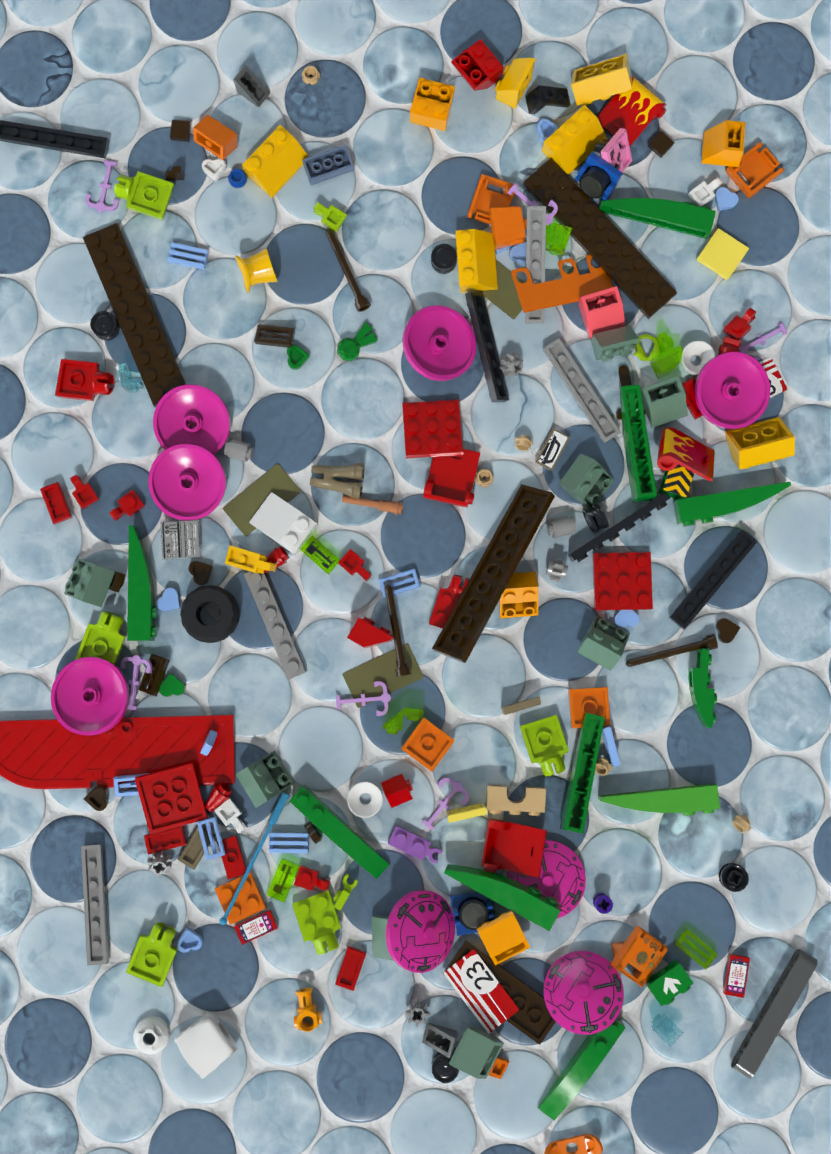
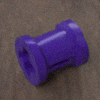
[593,893,613,914]

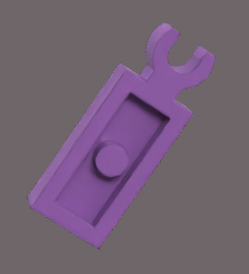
[388,825,442,863]

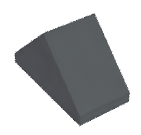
[233,65,270,107]
[422,1023,458,1058]

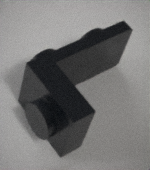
[525,85,571,115]

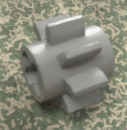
[500,352,523,377]
[546,558,568,582]
[147,850,172,876]
[405,999,430,1027]

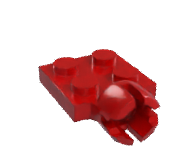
[55,359,114,402]
[429,575,469,629]

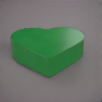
[287,344,310,370]
[159,673,186,697]

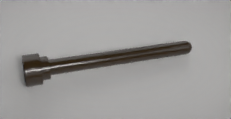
[326,229,371,312]
[384,584,412,677]
[626,633,718,667]

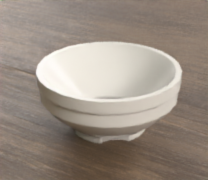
[681,341,716,376]
[347,782,383,818]
[133,1016,170,1054]

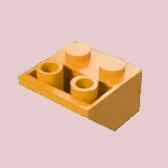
[410,77,455,131]
[701,120,746,167]
[499,572,538,619]
[477,911,530,965]

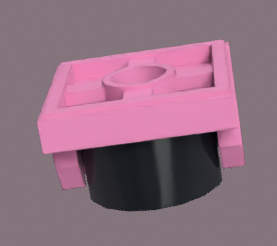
[593,128,632,173]

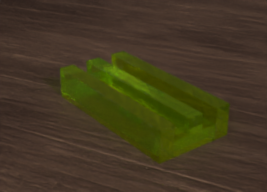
[674,928,718,970]

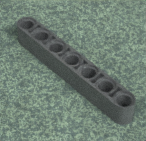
[731,949,818,1079]

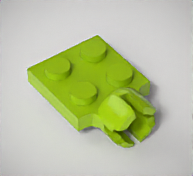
[114,171,174,220]
[76,611,126,665]
[519,715,569,776]
[292,890,342,955]
[126,922,178,987]

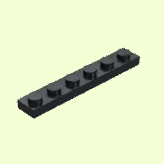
[0,120,109,159]
[465,291,509,402]
[568,492,670,563]
[668,530,757,630]

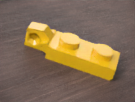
[225,545,277,574]

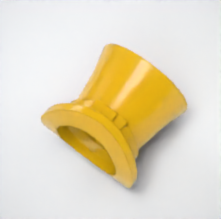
[235,248,277,293]

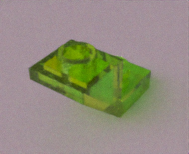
[382,708,424,734]

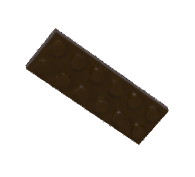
[443,940,556,1045]

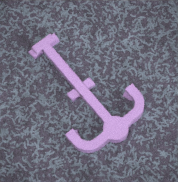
[85,160,119,213]
[508,183,558,225]
[739,322,787,361]
[120,655,152,710]
[336,681,391,716]
[422,777,469,830]

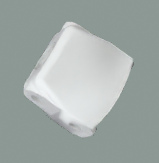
[174,1011,237,1079]

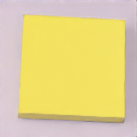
[696,228,749,280]
[447,803,488,823]

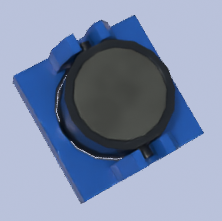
[575,152,623,200]
[450,891,494,936]

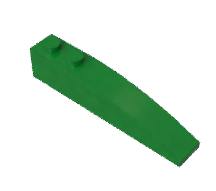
[599,198,716,239]
[620,385,657,503]
[673,482,791,527]
[127,525,158,641]
[560,713,605,834]
[289,785,390,879]
[444,864,561,932]
[538,1018,626,1120]

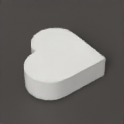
[202,158,227,182]

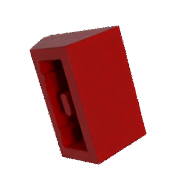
[451,39,504,91]
[347,616,393,649]

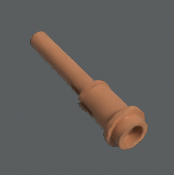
[342,495,403,515]

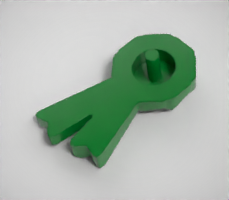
[337,322,378,361]

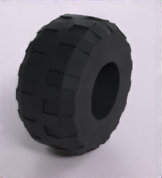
[180,585,240,643]

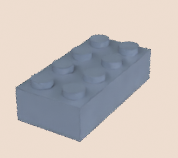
[302,145,354,185]

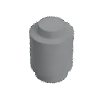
[224,439,254,462]
[546,516,576,538]

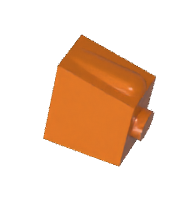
[489,206,527,250]

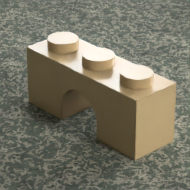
[485,784,546,816]

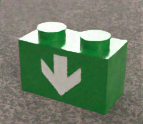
[645,959,693,1006]

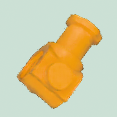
[294,987,323,1032]

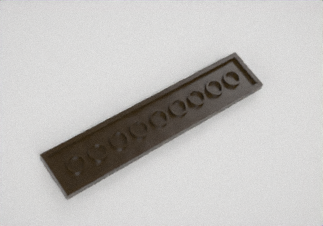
[523,158,677,320]
[83,223,186,407]
[432,484,555,663]

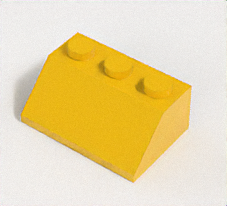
[571,53,632,106]
[542,105,608,176]
[242,125,309,198]
[455,229,498,293]
[725,417,795,470]

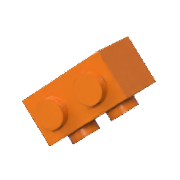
[193,115,237,160]

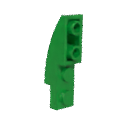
[688,649,717,728]

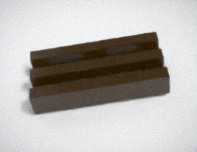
[254,324,295,348]
[138,654,170,697]

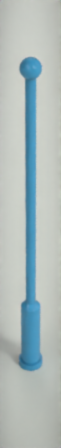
[219,792,290,925]

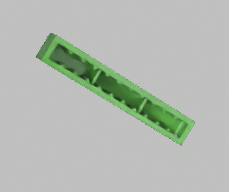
[598,784,720,816]

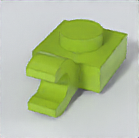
[313,202,347,232]
[333,873,358,911]

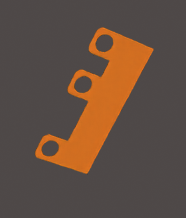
[511,255,613,313]

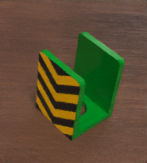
[658,464,694,500]

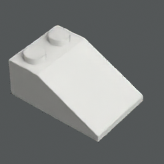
[249,492,318,556]

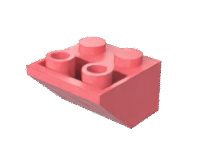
[578,286,625,339]

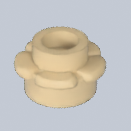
[302,66,320,85]
[515,435,533,451]
[475,469,494,487]
[595,758,612,776]
[732,815,751,833]

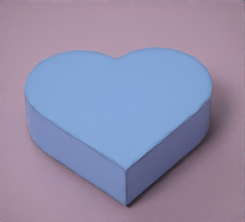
[537,118,560,143]
[715,187,739,211]
[509,242,526,266]
[157,588,181,611]
[614,610,640,628]
[200,730,217,755]
[177,927,204,953]

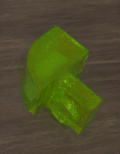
[650,331,683,379]

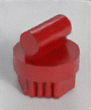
[718,336,742,355]

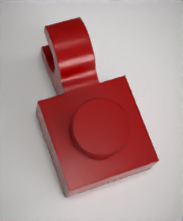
[723,308,756,340]
[69,475,100,509]
[109,490,145,521]
[338,549,372,581]
[294,865,330,891]

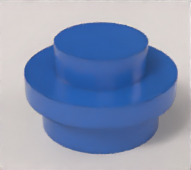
[228,169,247,188]

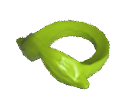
[633,334,662,361]

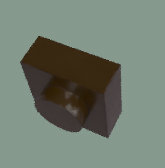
[109,569,125,593]

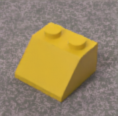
[495,58,536,109]

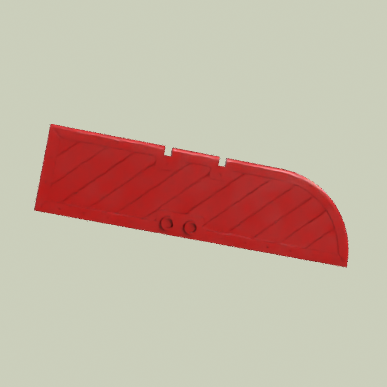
[0,715,235,789]

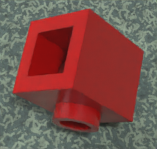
[381,774,413,808]

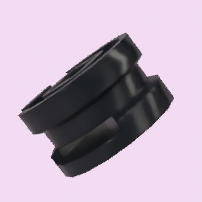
[431,244,457,274]
[90,311,120,341]
[582,503,609,534]
[718,863,749,892]
[431,1052,459,1083]

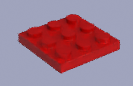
[402,399,463,459]
[592,552,653,611]
[135,762,208,834]

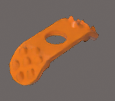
[544,1134,603,1154]

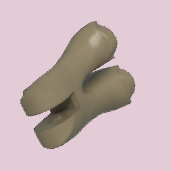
[310,463,365,500]

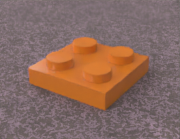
[568,687,611,728]
[401,717,455,772]
[215,872,267,925]

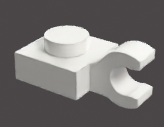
[688,177,723,207]
[214,798,247,833]

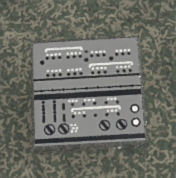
[160,519,202,560]

